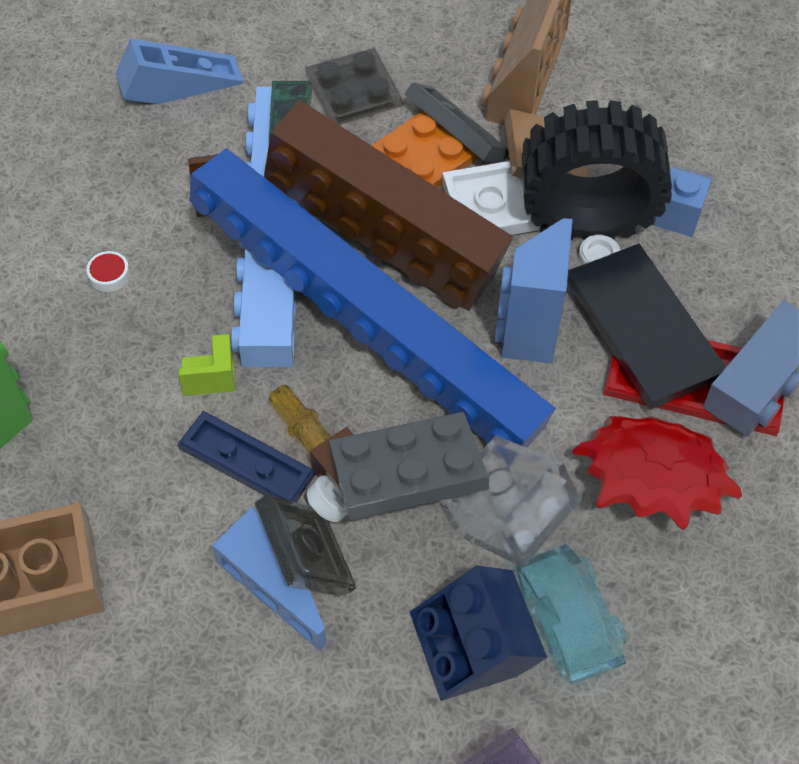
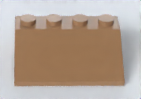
[482,0,572,125]

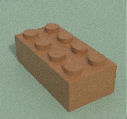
[0,503,105,637]

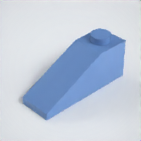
[116,38,244,104]
[212,506,327,651]

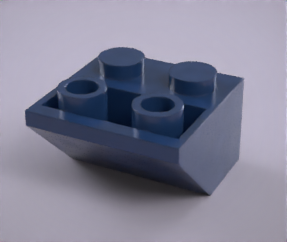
[410,565,548,701]

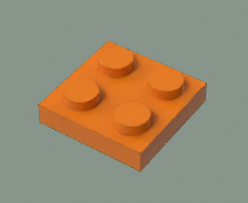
[371,110,478,188]

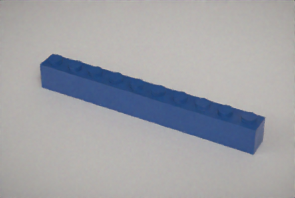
[189,148,556,463]

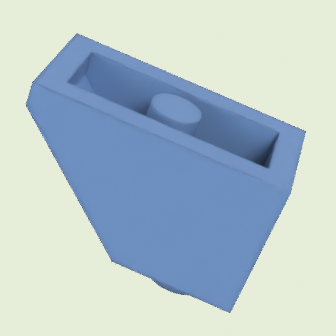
[654,166,713,237]

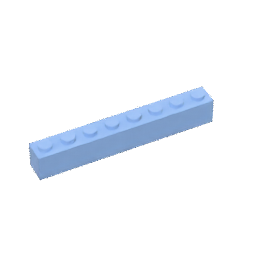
[232,87,304,367]

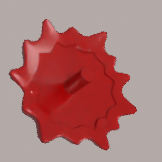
[572,416,742,531]

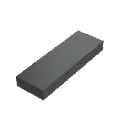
[405,83,509,163]

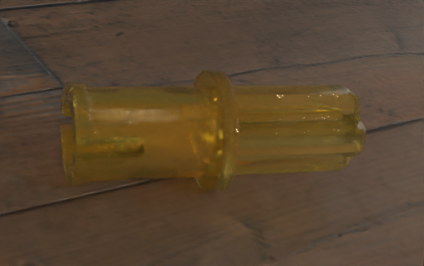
[269,384,332,453]

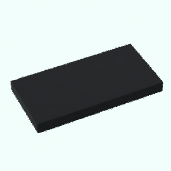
[567,243,726,410]

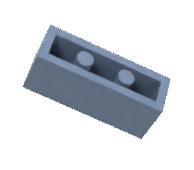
[703,300,799,437]

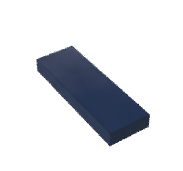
[178,411,316,510]

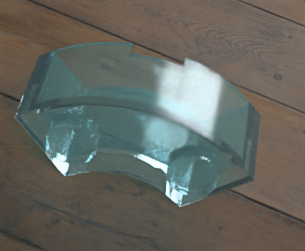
[514,544,627,685]

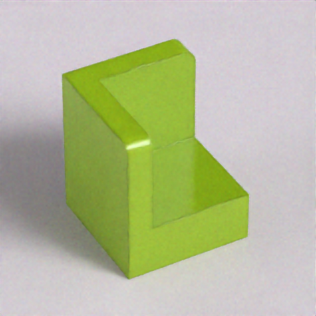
[178,334,235,396]

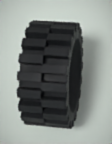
[522,100,672,241]

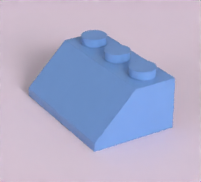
[495,218,572,364]

